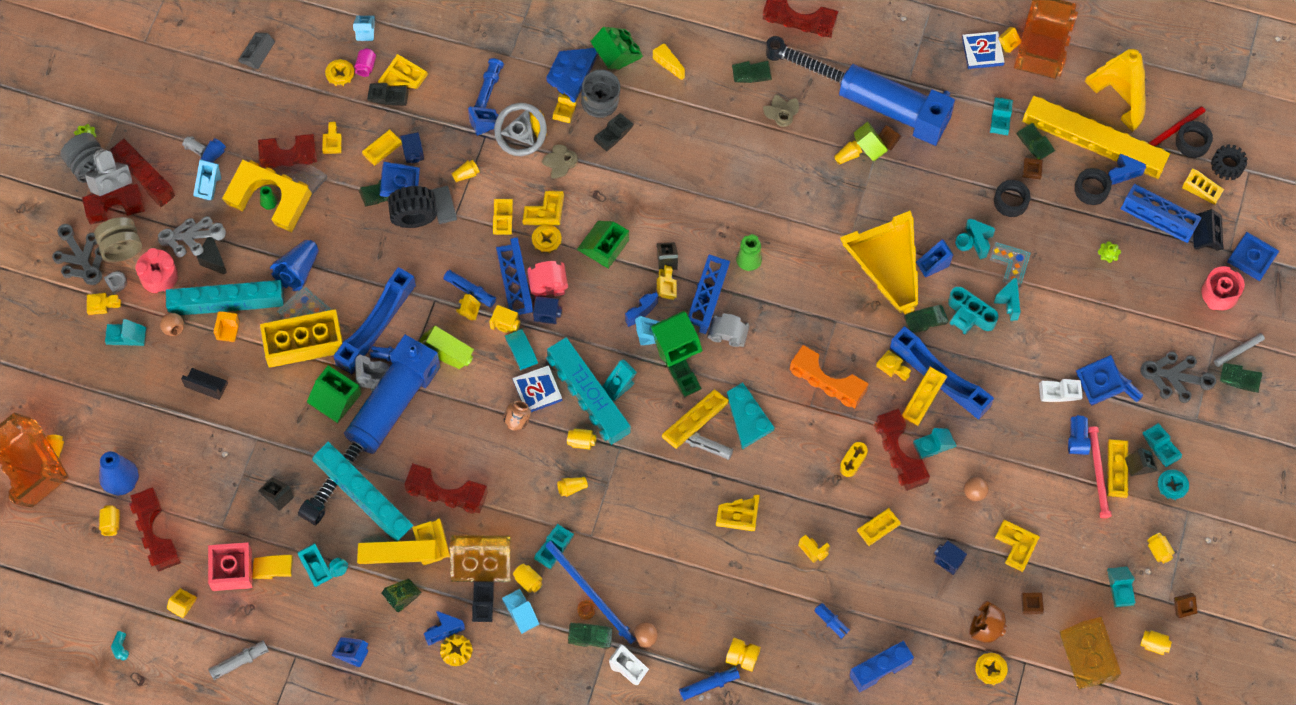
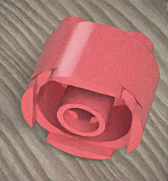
[135,248,178,293]
[527,261,568,298]
[1201,266,1245,310]

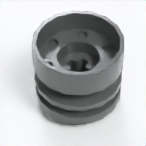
[581,70,620,118]
[60,133,103,183]

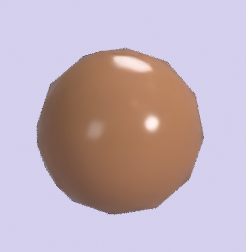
[160,313,185,336]
[964,477,989,501]
[633,622,658,648]

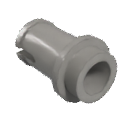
[182,136,207,157]

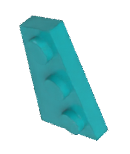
[726,382,775,449]

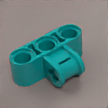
[948,287,999,335]

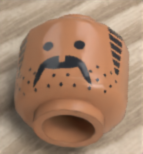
[503,401,531,431]

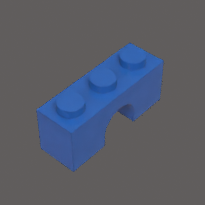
[849,640,914,693]

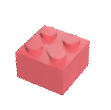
[208,542,253,591]

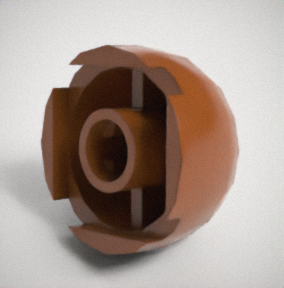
[969,601,1007,643]

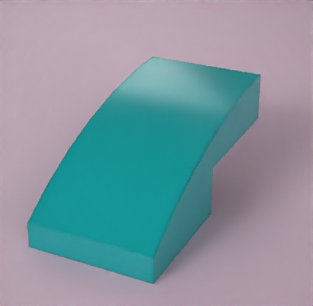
[990,97,1013,135]
[505,329,538,370]
[1143,423,1182,467]
[534,524,574,570]

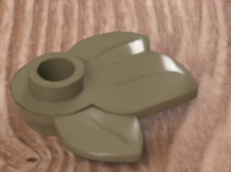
[763,95,799,127]
[542,144,578,179]

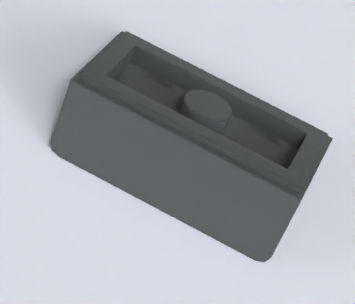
[238,33,275,69]

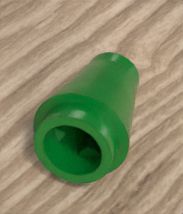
[259,186,278,210]

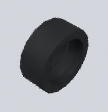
[1176,121,1213,158]
[1074,168,1112,205]
[994,180,1031,217]

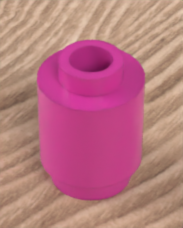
[354,48,376,77]

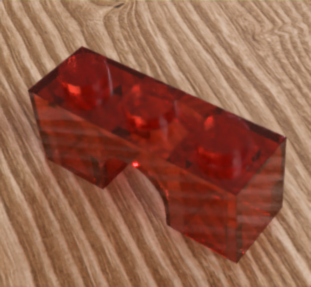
[258,134,317,168]
[82,184,145,225]

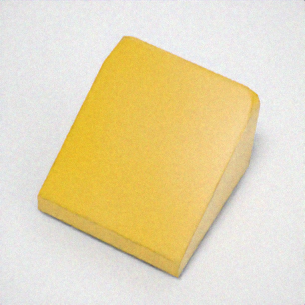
[167,588,197,618]

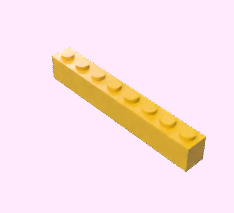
[1022,96,1170,179]

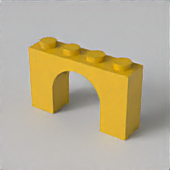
[222,160,312,233]

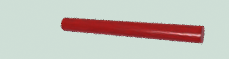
[1148,106,1206,147]

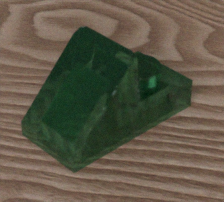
[381,579,422,612]

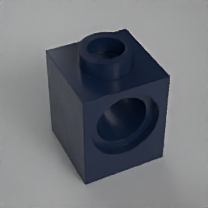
[400,132,424,164]
[533,296,562,324]
[934,540,967,575]

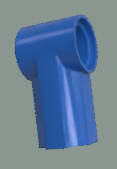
[1068,415,1091,455]

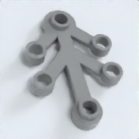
[158,216,226,257]

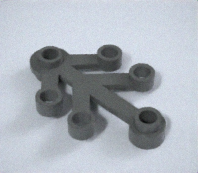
[52,224,103,285]
[1140,351,1216,403]

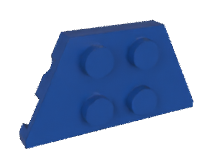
[546,48,599,103]

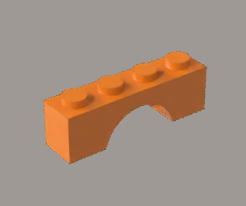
[790,345,869,409]

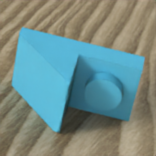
[353,16,375,41]
[193,160,221,200]
[635,316,660,345]
[502,589,539,634]

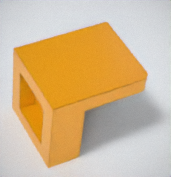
[214,311,240,342]

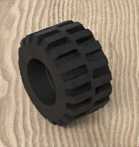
[388,186,437,228]

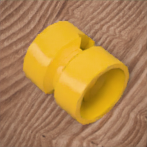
[725,637,761,672]

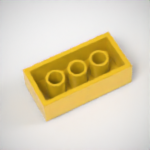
[260,309,343,368]

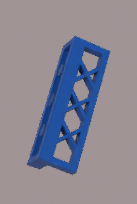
[1121,184,1201,243]
[496,237,533,315]
[688,254,730,334]

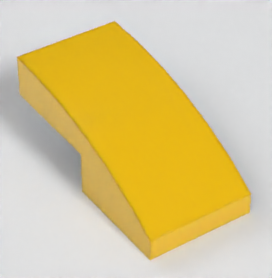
[552,91,581,123]
[493,199,513,235]
[252,555,293,579]

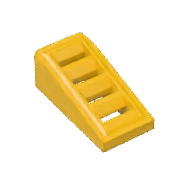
[653,43,685,80]
[1182,168,1224,205]

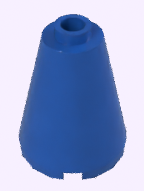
[270,240,319,291]
[99,451,139,496]

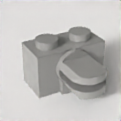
[85,149,133,196]

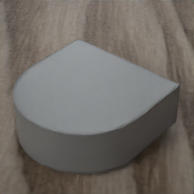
[103,271,127,294]

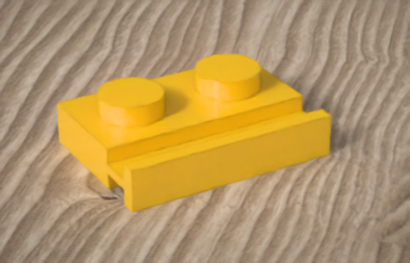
[412,518,451,565]

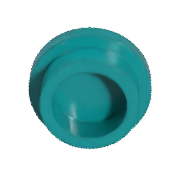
[955,233,974,251]
[329,558,348,577]

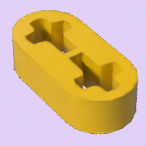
[840,442,868,477]

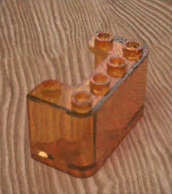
[1014,0,1078,79]
[0,412,69,508]

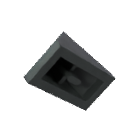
[197,237,227,274]
[656,242,678,270]
[1125,448,1158,476]
[258,477,294,511]

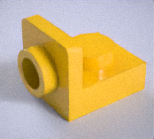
[798,535,830,563]

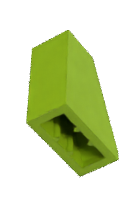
[419,326,474,369]

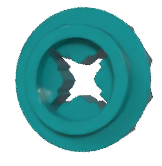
[1157,470,1189,500]

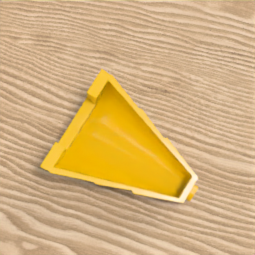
[1085,49,1146,132]
[840,211,918,315]

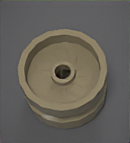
[94,217,142,262]

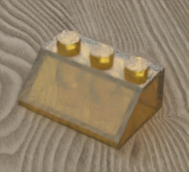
[450,535,511,582]
[1059,617,1121,690]

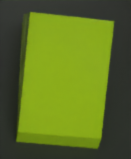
[854,122,888,161]

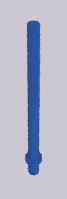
[545,541,636,644]

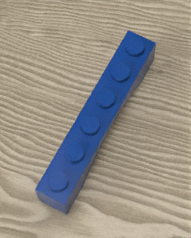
[333,267,416,374]
[890,326,994,420]

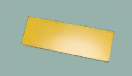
[901,367,947,426]
[1107,439,1128,498]

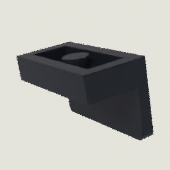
[1193,209,1224,251]
[181,368,228,400]

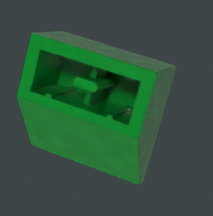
[590,27,643,69]
[577,221,629,269]
[650,311,703,367]
[307,365,361,424]

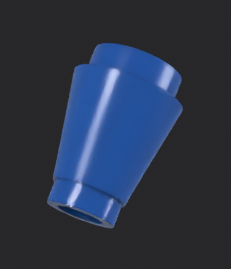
[200,138,226,162]

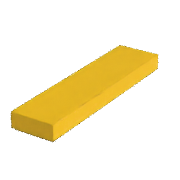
[662,389,729,449]
[357,540,437,564]

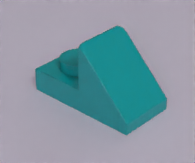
[965,219,995,259]
[994,278,1021,321]
[105,319,147,346]
[602,360,637,402]
[913,428,957,460]
[297,543,333,587]
[1107,566,1136,607]

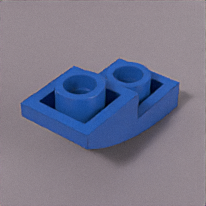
[625,292,658,327]

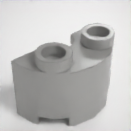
[707,313,749,347]
[355,355,389,391]

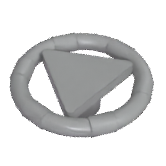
[494,102,547,157]

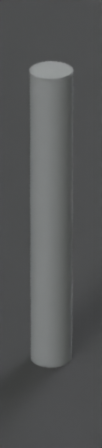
[1214,333,1265,367]

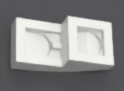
[1039,379,1083,402]

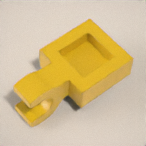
[322,122,342,154]
[657,265,677,300]
[87,293,121,315]
[876,350,911,381]

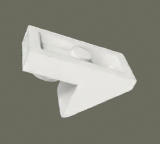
[609,644,649,685]

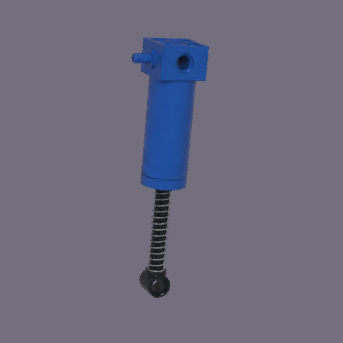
[766,36,955,146]
[298,334,441,526]

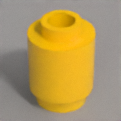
[567,428,596,450]
[99,505,120,536]
[1147,533,1175,564]
[513,563,542,593]
[1140,630,1172,655]

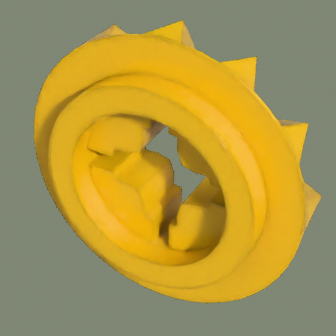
[325,59,354,86]
[532,225,562,253]
[440,634,473,666]
[975,653,1008,685]

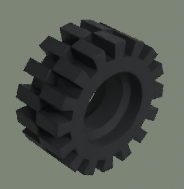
[1211,144,1248,180]

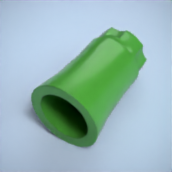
[736,234,762,271]

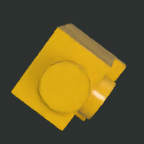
[490,305,521,333]

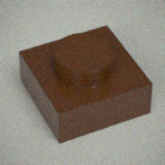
[878,125,902,151]
[1022,158,1043,180]
[1021,592,1044,614]
[1174,593,1198,618]

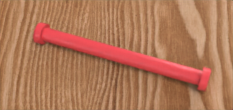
[1088,427,1112,518]

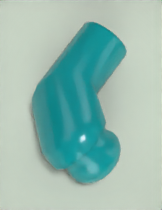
[111,631,129,661]

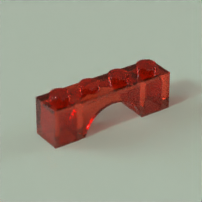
[763,0,839,38]
[110,138,175,207]
[874,408,930,491]
[404,463,488,514]
[129,487,181,572]

